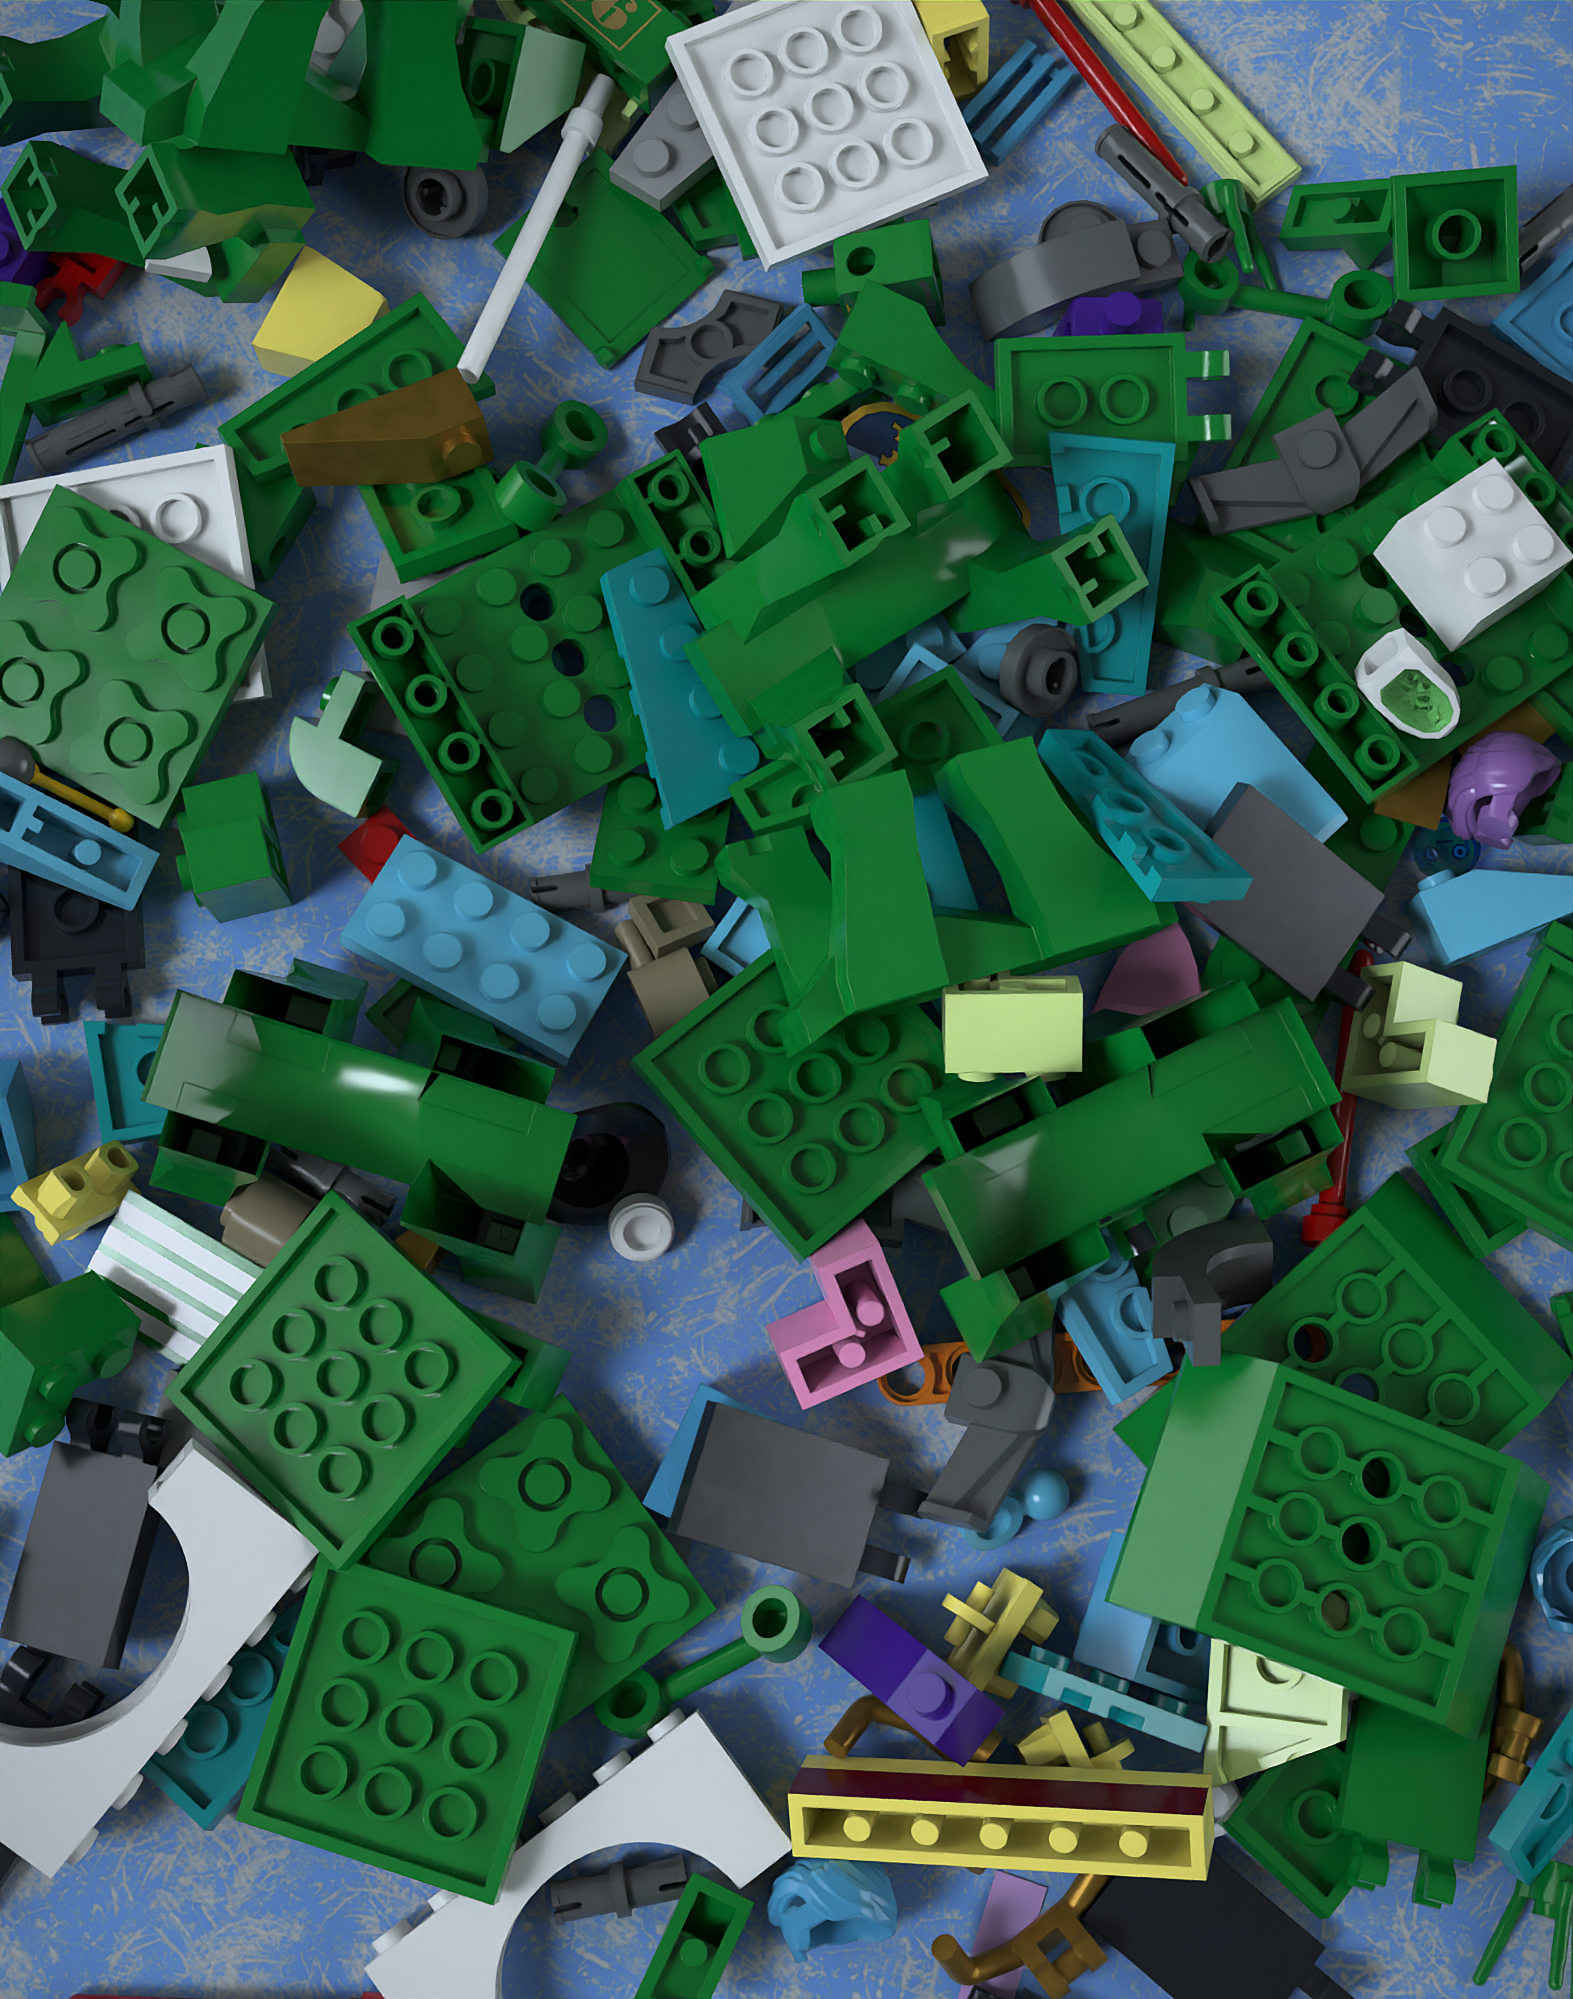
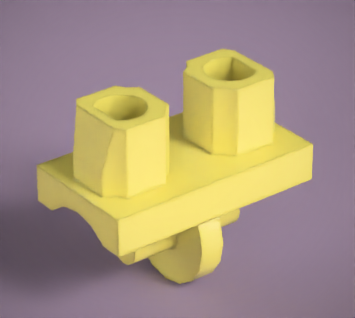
[11,1139,142,1246]
[941,1568,1059,1699]
[1014,1708,1135,1770]

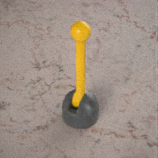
[0,735,134,833]

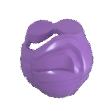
[1442,730,1562,850]

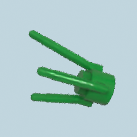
[1182,179,1279,332]
[1472,1860,1573,1999]

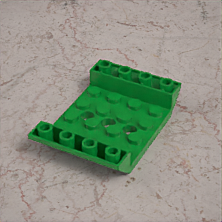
[1207,408,1573,804]
[346,448,742,856]
[1112,1170,1573,1593]
[1104,1349,1551,1744]

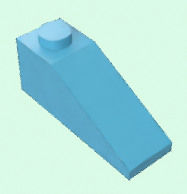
[0,772,160,911]
[1404,868,1573,974]

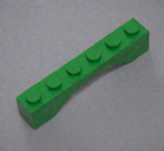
[826,278,1200,513]

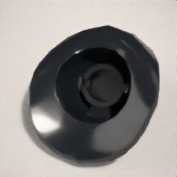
[546,1102,671,1226]

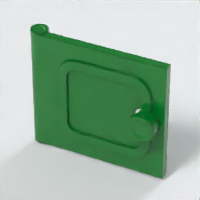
[492,146,716,370]

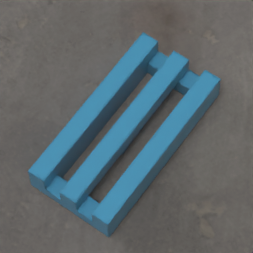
[961,38,1074,168]
[716,303,837,427]

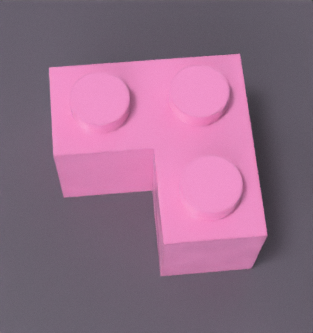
[765,1217,924,1410]

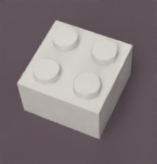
[1373,457,1573,652]

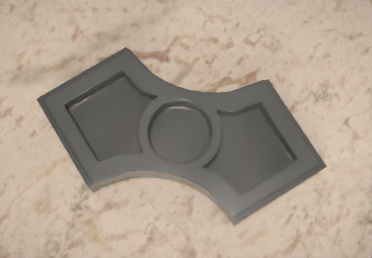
[634,289,784,406]

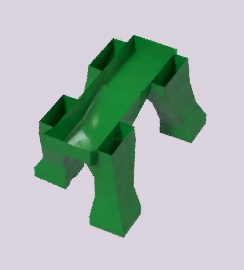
[0,0,316,303]
[99,0,495,171]
[681,387,1149,793]
[714,735,1179,1058]
[140,958,578,1305]
[918,978,1345,1364]

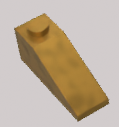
[280,367,495,487]

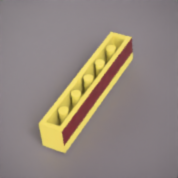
[788,1754,1215,1881]

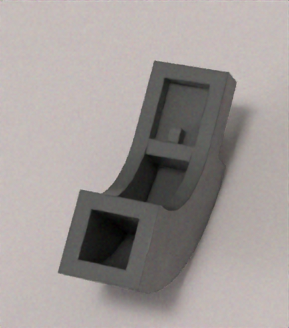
[968,218,1184,343]
[1151,1216,1273,1367]

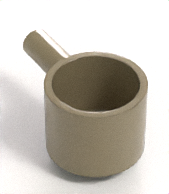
[614,919,719,1040]
[220,1171,321,1269]

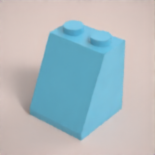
[1123,683,1348,844]

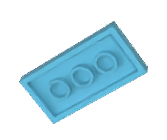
[339,834,628,1067]

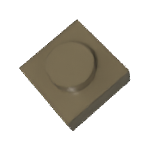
[628,895,715,959]

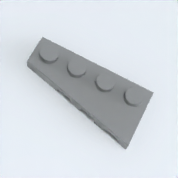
[609,0,760,212]

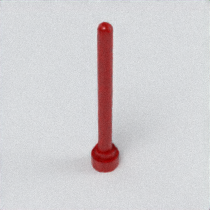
[1010,0,1189,187]
[1300,949,1375,1248]

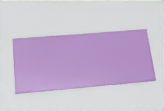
[957,1870,1048,1999]

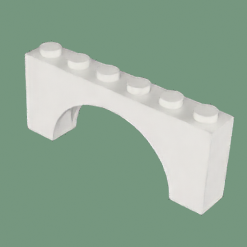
[0,1438,319,1879]
[364,1707,792,1999]

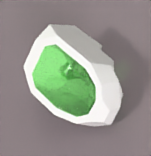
[1354,628,1460,739]

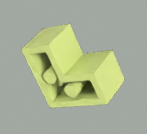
[1340,961,1497,1110]
[942,969,1083,1082]

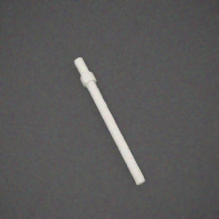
[457,74,616,384]

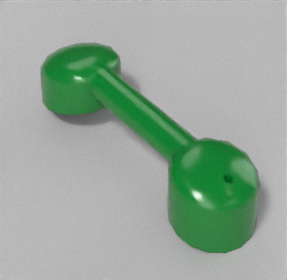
[1177,249,1394,340]
[494,400,608,532]
[593,1584,813,1740]

